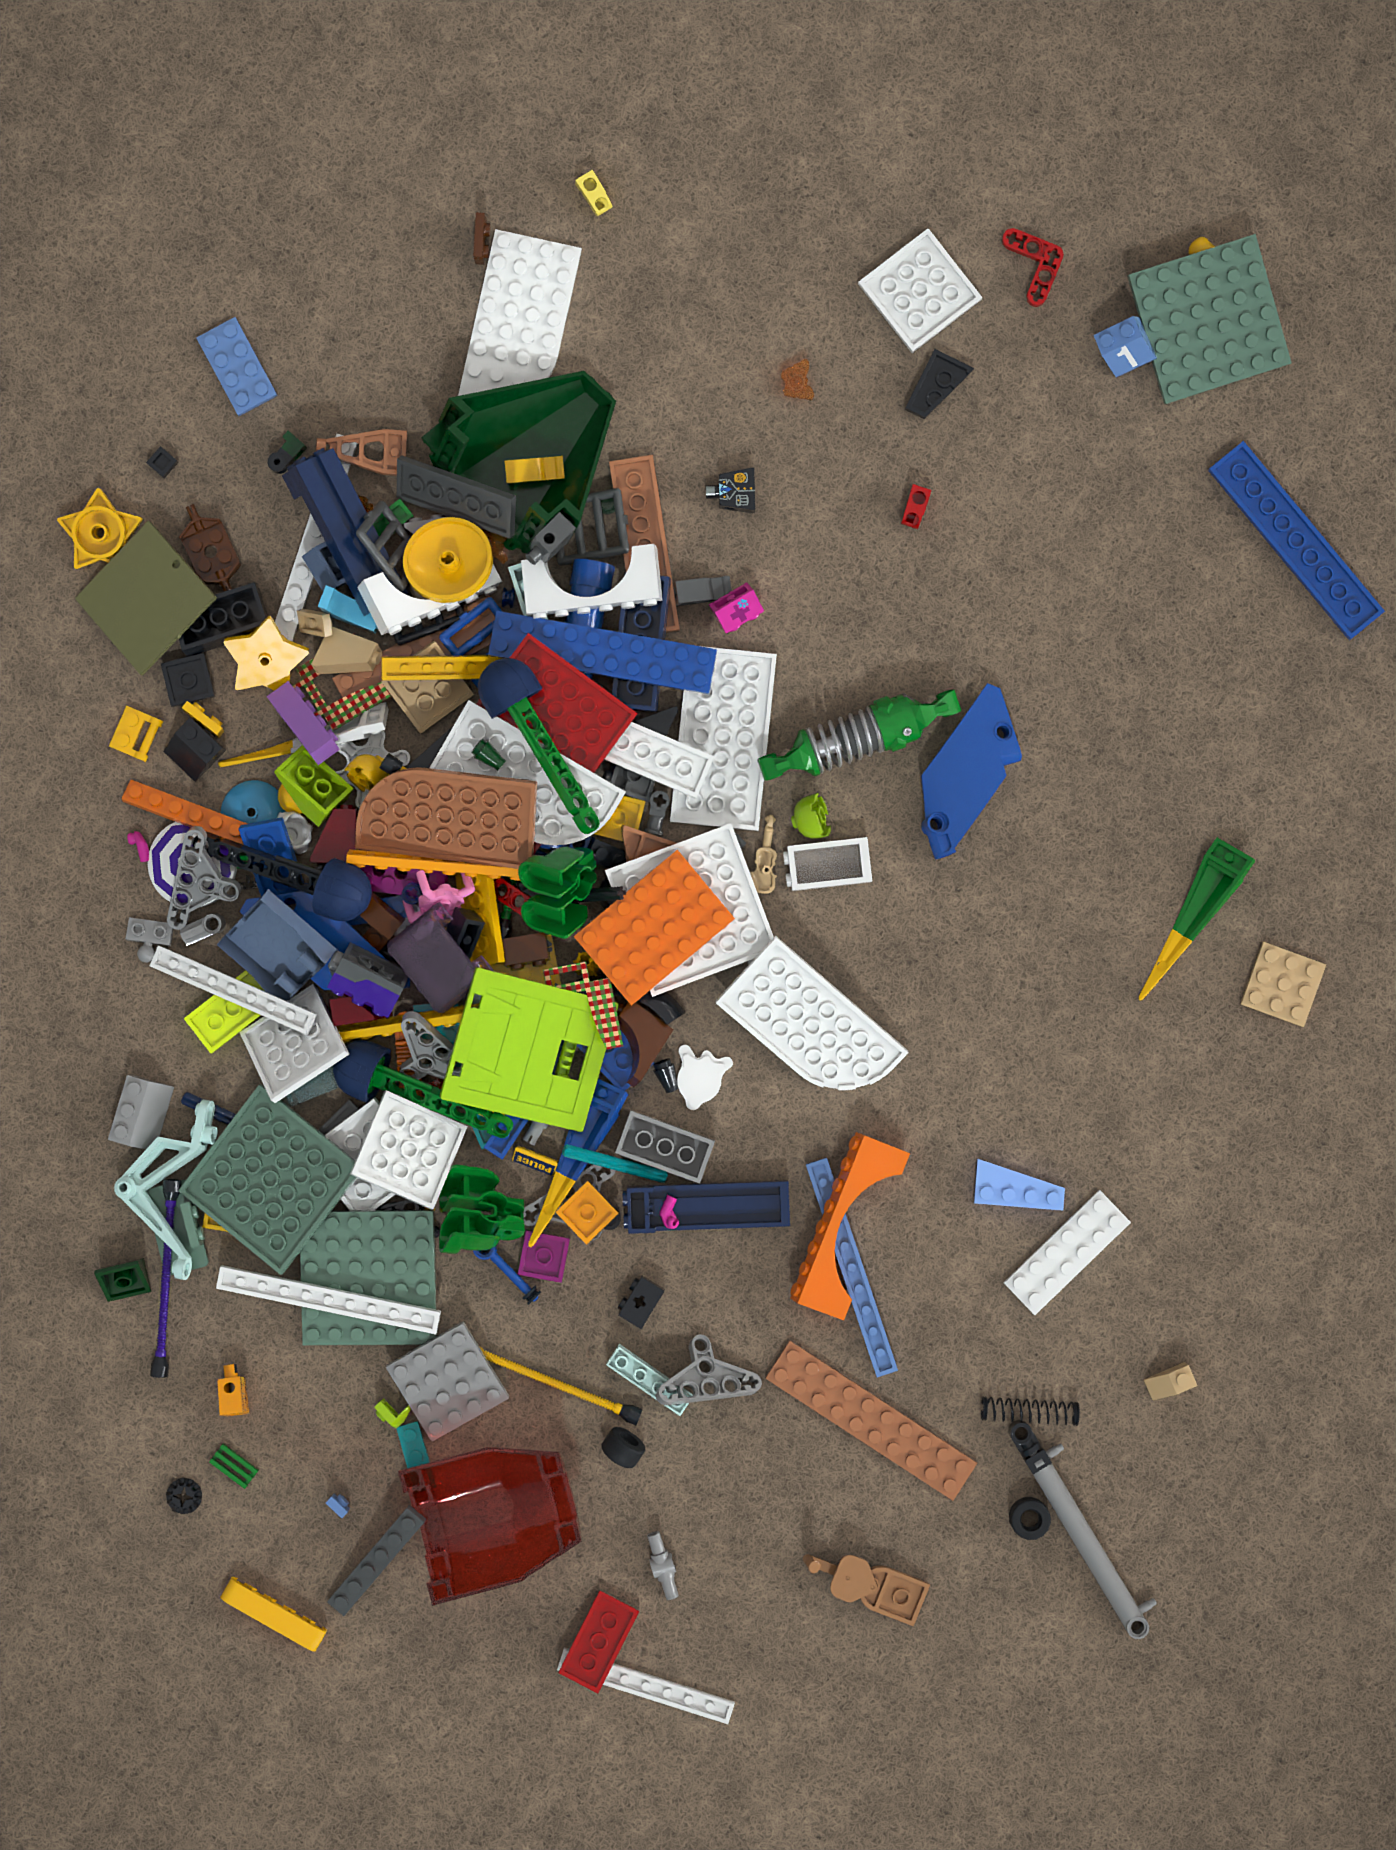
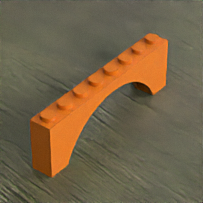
[790,1132,910,1320]

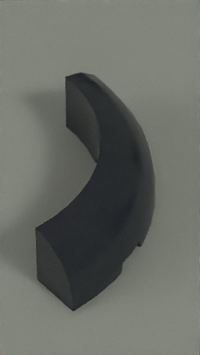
[572,973,686,1025]

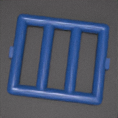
[439,597,503,688]

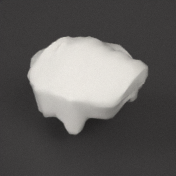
[277,811,313,854]

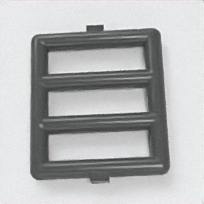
[556,488,629,566]
[356,501,411,591]

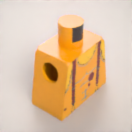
[217,1364,249,1417]

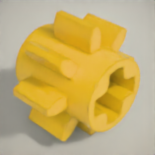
[573,952,599,976]

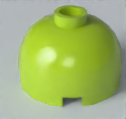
[791,793,831,839]

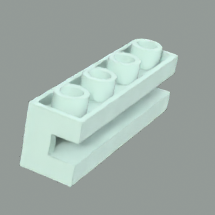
[606,1344,693,1416]

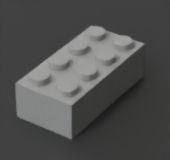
[615,1110,715,1184]

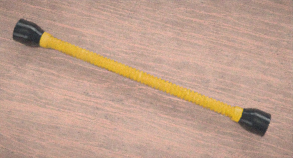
[480,1347,643,1426]

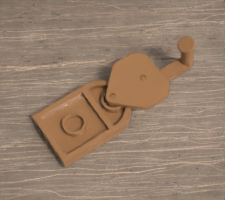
[803,1554,930,1627]

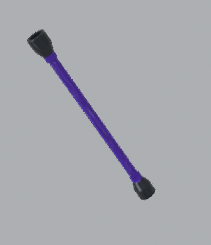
[150,1179,181,1378]

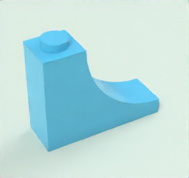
[318,585,379,634]

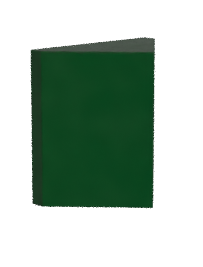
[94,1258,151,1302]

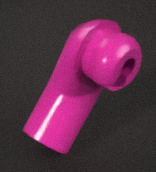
[127,831,149,862]
[659,1194,679,1229]

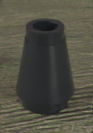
[653,1058,678,1093]

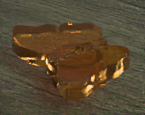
[781,359,814,401]
[482,529,508,564]

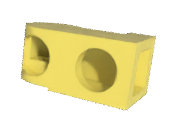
[575,170,613,216]

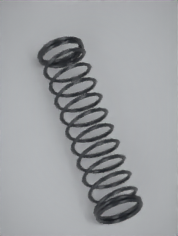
[981,1396,1080,1427]

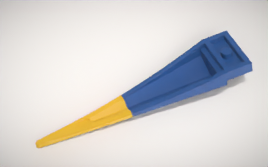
[528,1079,629,1247]

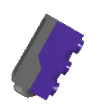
[327,942,411,1018]

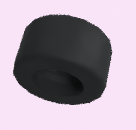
[601,1427,645,1468]
[1009,1497,1051,1540]

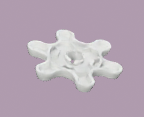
[336,730,410,808]

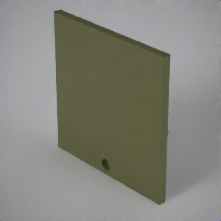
[75,521,217,676]

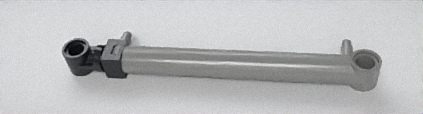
[1008,1420,1157,1639]

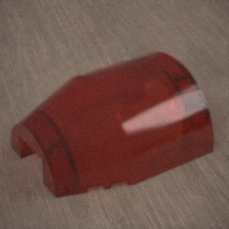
[398,1447,582,1606]

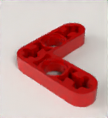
[1002,228,1064,307]

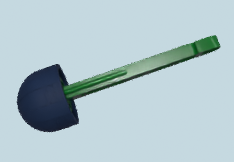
[478,658,600,834]
[333,1040,513,1138]

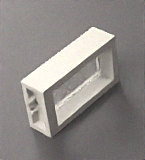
[783,837,872,891]

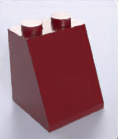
[310,805,359,865]

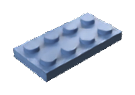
[196,317,278,416]

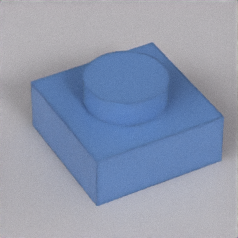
[326,1494,350,1518]

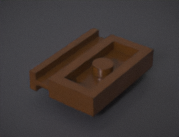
[473,212,491,265]

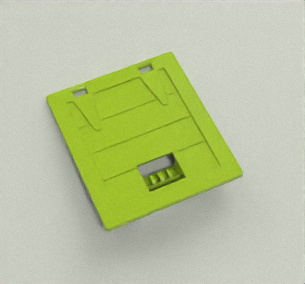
[440,967,619,1132]

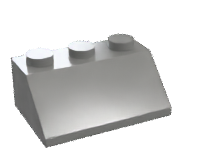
[108,1074,174,1149]

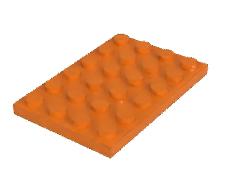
[573,850,735,1006]

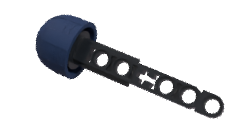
[193,832,372,921]

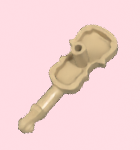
[750,815,777,894]

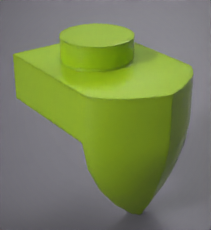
[374,1398,411,1428]

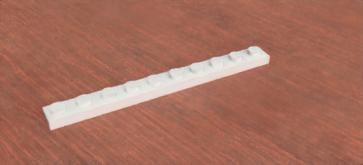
[275,434,358,642]
[216,1265,441,1334]

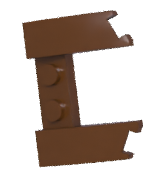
[360,892,405,952]

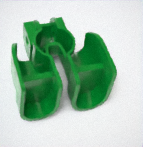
[518,847,597,939]
[439,1165,525,1254]

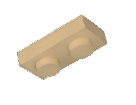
[297,609,332,637]

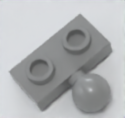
[125,917,174,963]

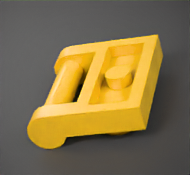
[109,705,164,762]

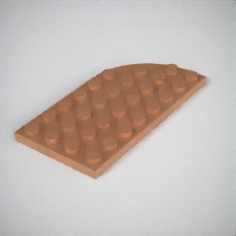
[355,768,537,869]

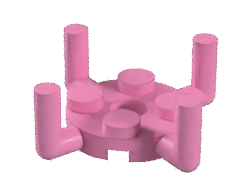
[402,870,475,924]

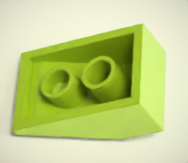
[274,745,354,827]

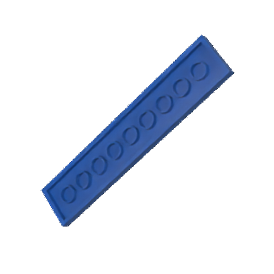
[1208,441,1385,640]
[488,611,717,694]

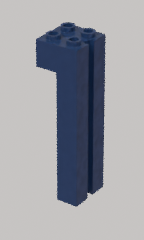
[282,448,408,616]
[623,1180,790,1234]

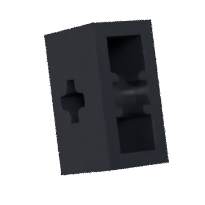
[617,1275,665,1329]

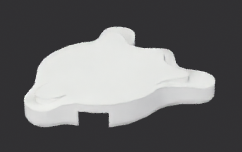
[677,1045,733,1110]

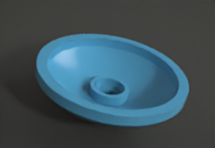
[221,780,286,824]

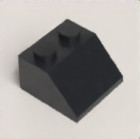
[163,717,226,782]

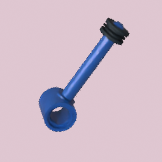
[473,1245,541,1305]

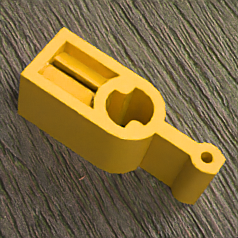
[505,456,565,483]

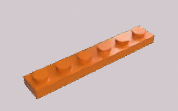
[121,780,248,845]

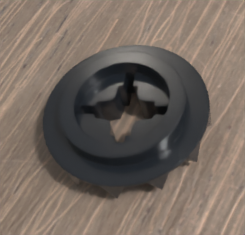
[166,1478,202,1515]

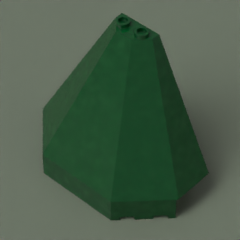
[421,371,616,554]

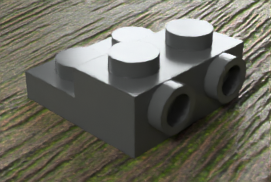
[602,763,655,802]

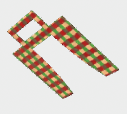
[292,633,392,731]
[543,962,623,1059]

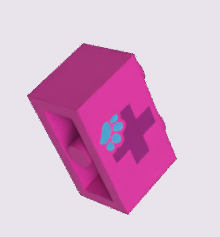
[709,582,764,633]

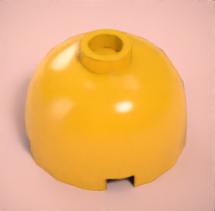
[344,754,390,792]

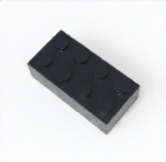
[179,582,268,657]

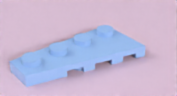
[974,1159,1065,1210]

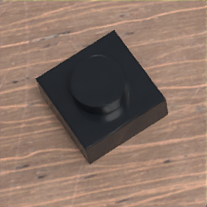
[146,446,179,478]

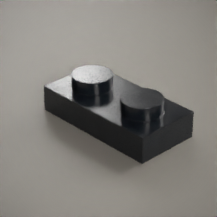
[587,837,626,869]

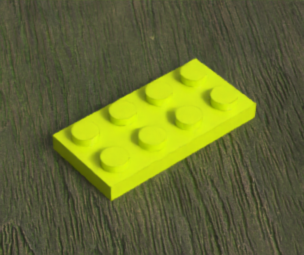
[184,965,265,1054]

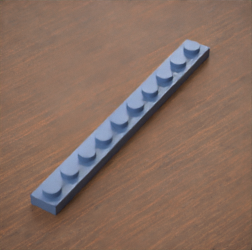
[805,1157,898,1377]

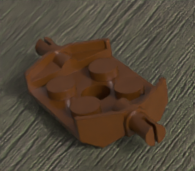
[179,504,241,592]

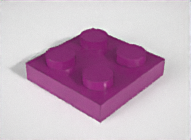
[518,1230,570,1283]

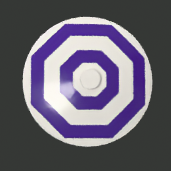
[148,822,237,907]

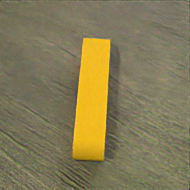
[220,1577,327,1651]

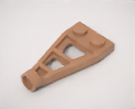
[316,429,407,476]

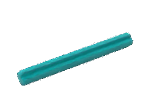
[562,1144,668,1183]

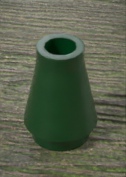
[471,739,506,771]

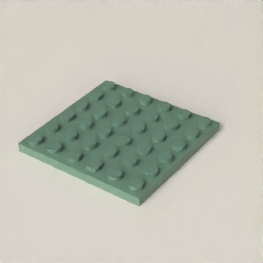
[1127,234,1292,404]
[179,1084,357,1275]
[300,1210,437,1345]

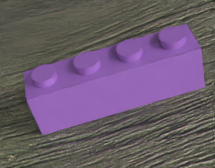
[267,681,340,765]

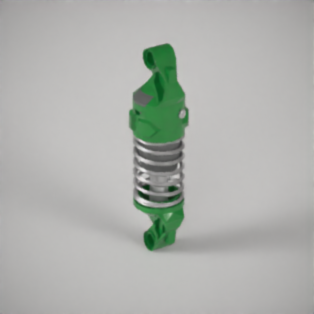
[757,689,961,781]

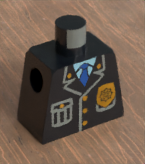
[706,468,755,513]

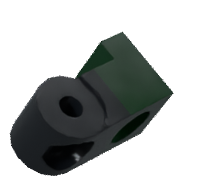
[267,431,307,474]

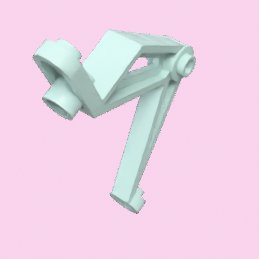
[114,1099,218,1280]

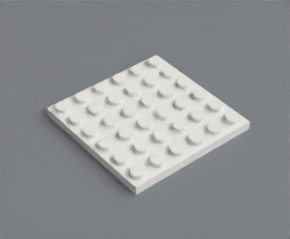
[605,823,774,997]

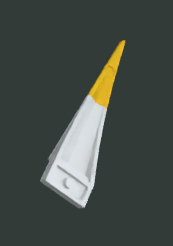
[218,702,389,767]

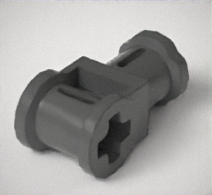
[643,791,670,836]

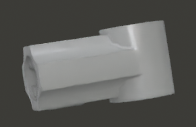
[179,914,226,946]

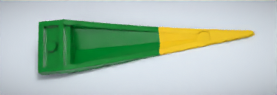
[1139,837,1255,1000]

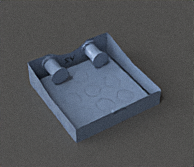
[217,889,337,1001]

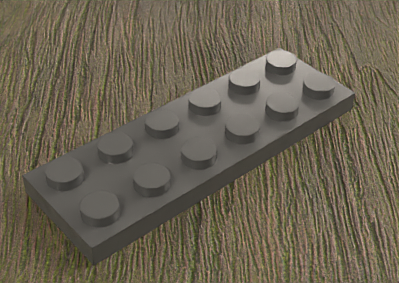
[396,455,516,539]

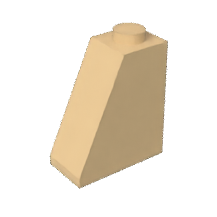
[311,627,382,674]

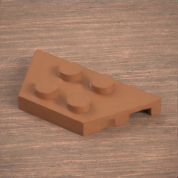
[621,825,677,862]

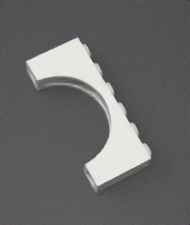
[521,544,663,619]
[357,564,502,635]

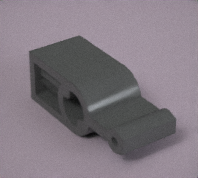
[673,576,732,606]

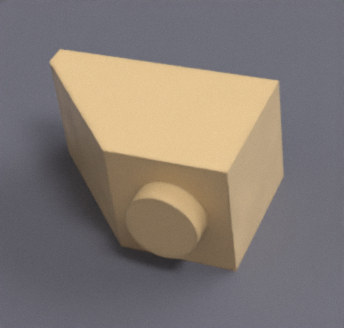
[1144,1362,1197,1400]

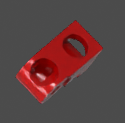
[901,484,932,529]

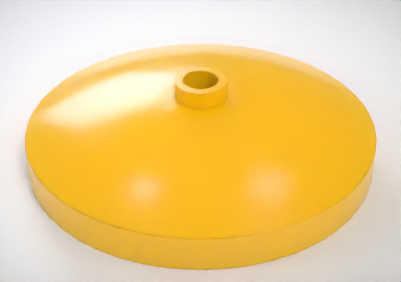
[403,517,493,603]

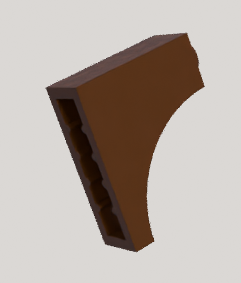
[617,1001,674,1087]

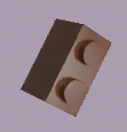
[502,932,551,971]

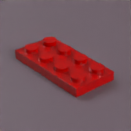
[558,1590,639,1694]

